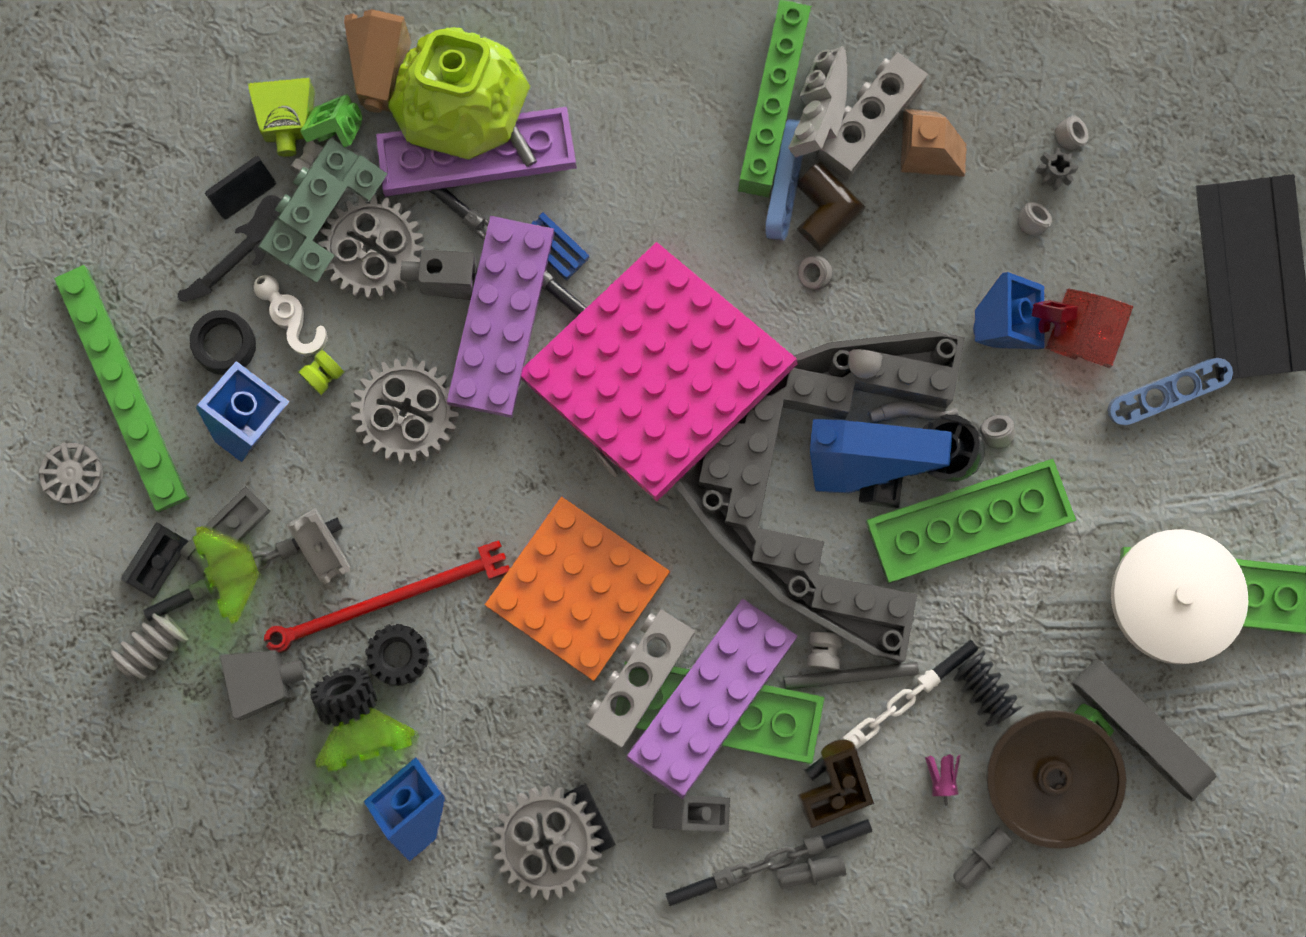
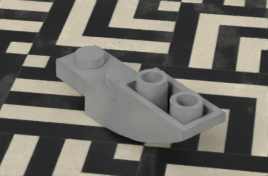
[788,46,847,157]

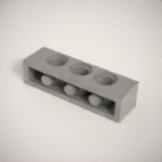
[817,52,928,181]
[586,609,695,749]

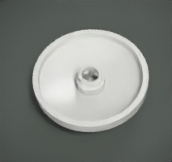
[1111,530,1248,664]

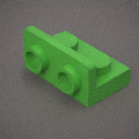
[301,94,362,147]

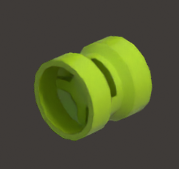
[298,349,345,395]

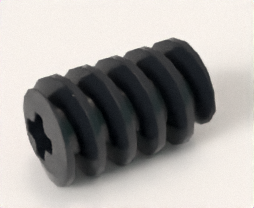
[953,651,1024,727]

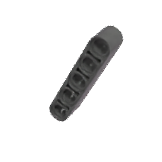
[1072,659,1217,801]

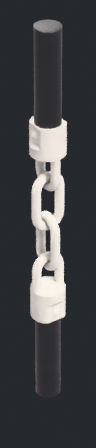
[804,640,978,781]

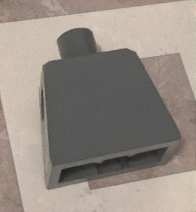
[400,250,476,300]
[220,651,306,720]

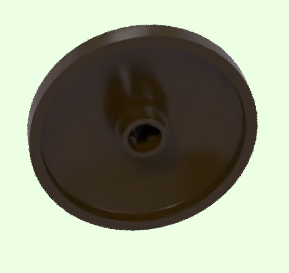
[986,710,1126,849]

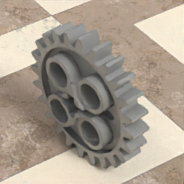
[318,195,425,301]
[351,358,459,465]
[492,786,603,900]

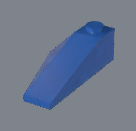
[810,419,952,493]

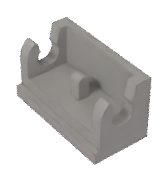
[287,508,350,584]

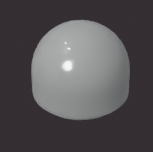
[1055,116,1088,150]
[1018,202,1052,236]
[798,256,833,289]
[848,349,883,379]
[981,415,1015,449]

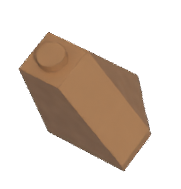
[344,9,411,113]
[901,109,966,177]

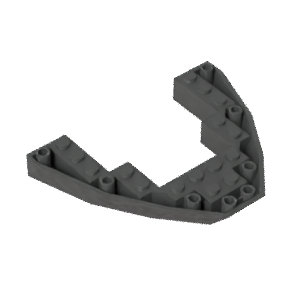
[674,331,965,664]

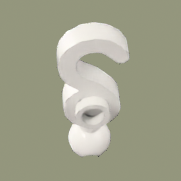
[253,275,328,356]

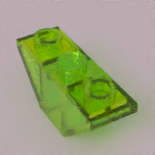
[192,525,260,624]
[315,708,419,772]

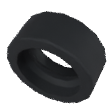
[190,310,256,375]

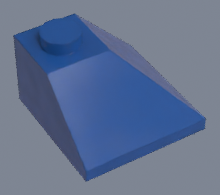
[973,272,1045,349]
[196,361,290,462]
[363,757,445,861]

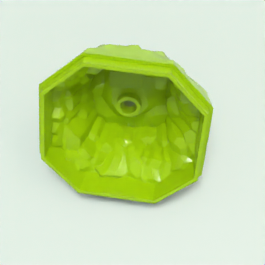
[388,27,530,160]

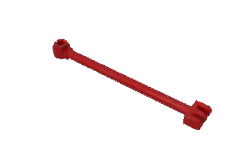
[264,540,510,653]

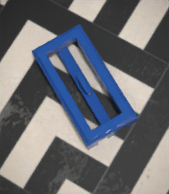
[531,212,589,280]

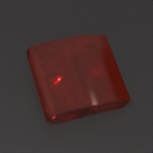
[1045,289,1134,368]

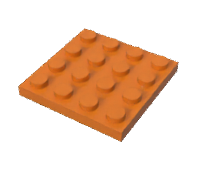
[485,496,670,682]

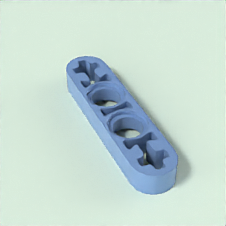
[766,119,803,240]
[1107,358,1233,425]

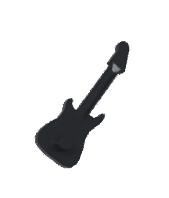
[178,195,281,302]

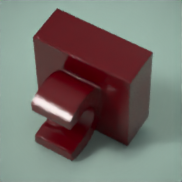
[1032,300,1078,336]

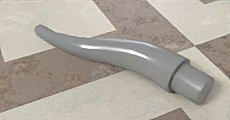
[868,401,959,423]

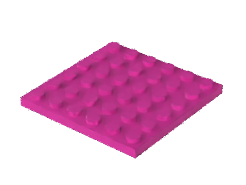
[521,242,797,501]

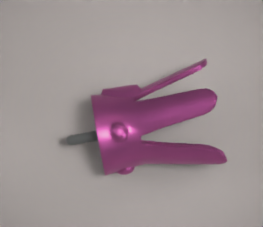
[925,754,961,806]

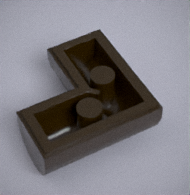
[797,162,866,252]
[798,740,874,829]

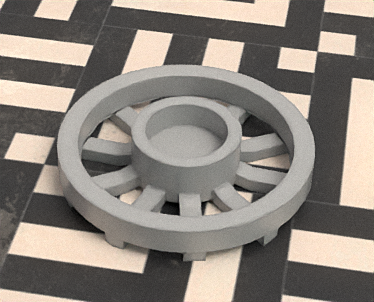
[39,443,103,505]

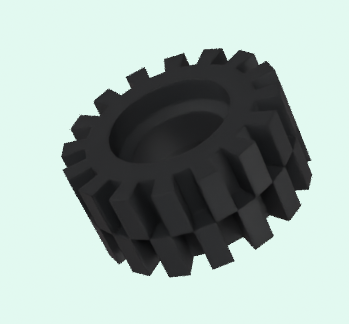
[365,624,429,686]
[310,667,377,726]

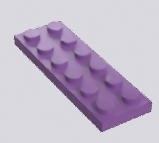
[376,107,577,196]
[447,216,554,418]
[626,598,798,799]

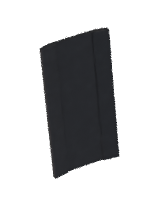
[1196,174,1306,381]

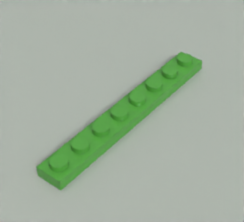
[54,265,189,513]

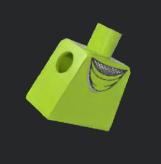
[248,78,315,157]

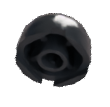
[923,414,985,482]

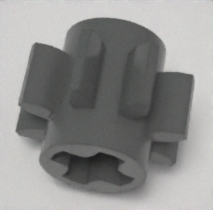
[1035,148,1079,191]

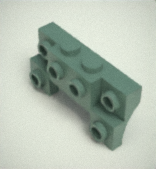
[258,137,388,283]

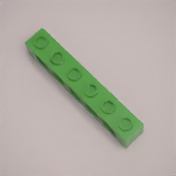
[738,0,811,198]

